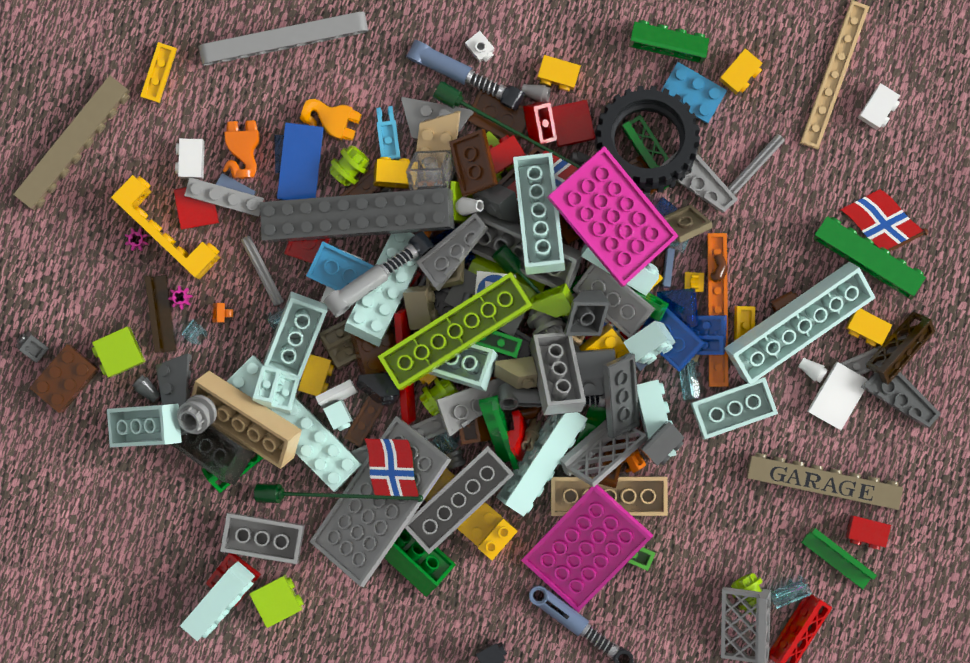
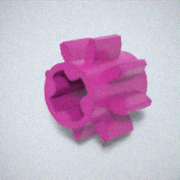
[125,228,149,251]
[168,286,193,310]

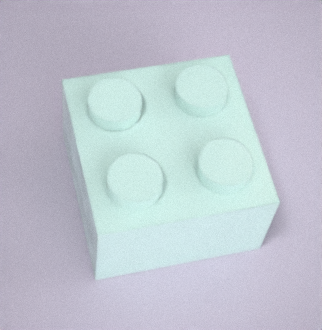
[623,321,676,364]

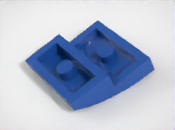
[687,315,727,355]

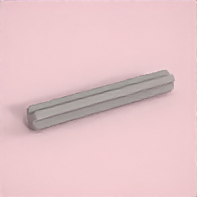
[728,134,785,195]
[241,236,283,306]

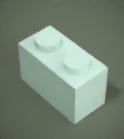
[323,400,353,431]

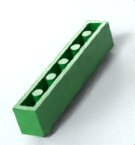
[813,216,926,300]

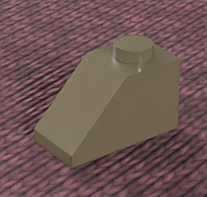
[494,356,538,389]

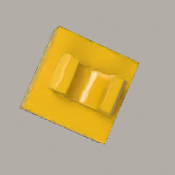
[684,272,704,292]

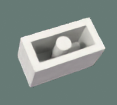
[858,83,900,130]
[175,138,205,179]

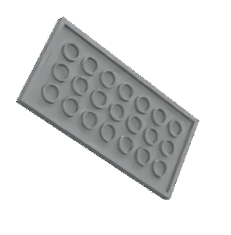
[310,416,451,587]

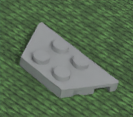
[401,97,474,139]

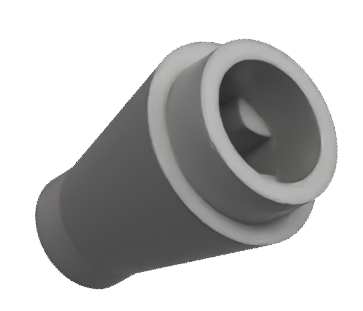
[522,84,551,102]

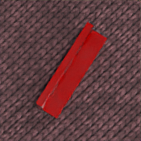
[769,591,832,663]

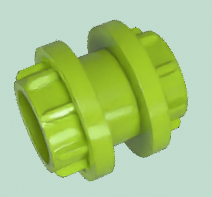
[330,145,369,186]
[419,377,459,416]
[731,573,763,615]

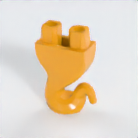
[300,99,362,141]

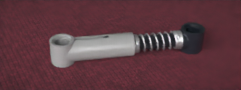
[323,231,435,317]

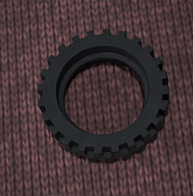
[595,86,700,193]

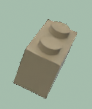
[403,285,439,330]

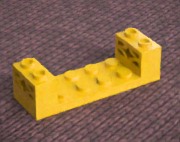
[111,175,221,280]
[424,468,518,560]

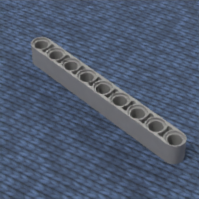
[198,12,369,65]

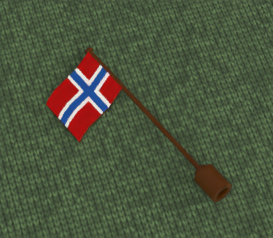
[770,189,928,313]

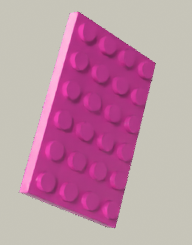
[547,146,678,287]
[521,484,653,612]

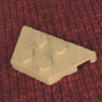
[415,111,461,184]

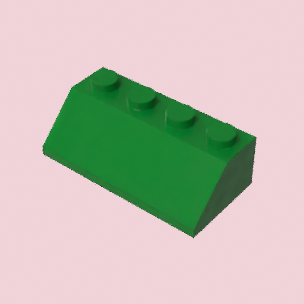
[628,20,709,64]
[384,528,456,597]

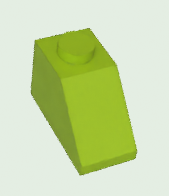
[530,283,574,318]

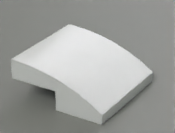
[316,380,358,409]

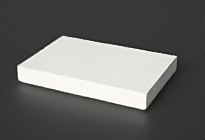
[807,361,868,430]

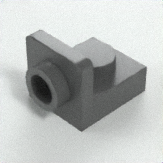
[16,331,49,363]

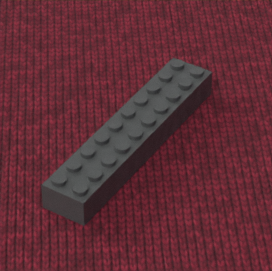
[260,188,454,243]

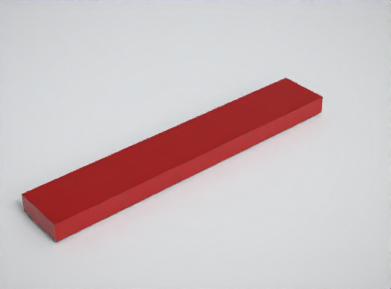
[394,308,416,425]

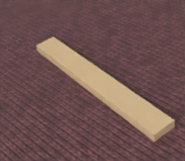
[800,0,870,150]

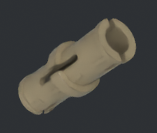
[521,418,542,451]

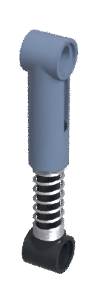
[406,40,525,111]
[529,585,634,663]

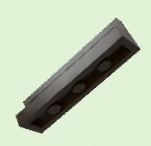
[144,275,177,353]
[866,311,935,385]

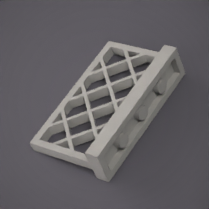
[560,419,648,487]
[721,587,771,663]

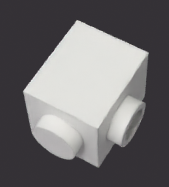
[465,31,494,63]

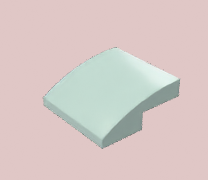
[252,366,300,414]

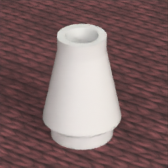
[455,197,484,216]
[798,358,828,383]

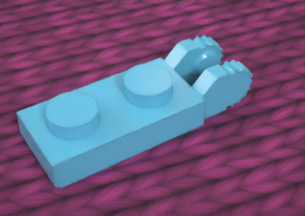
[376,106,401,160]

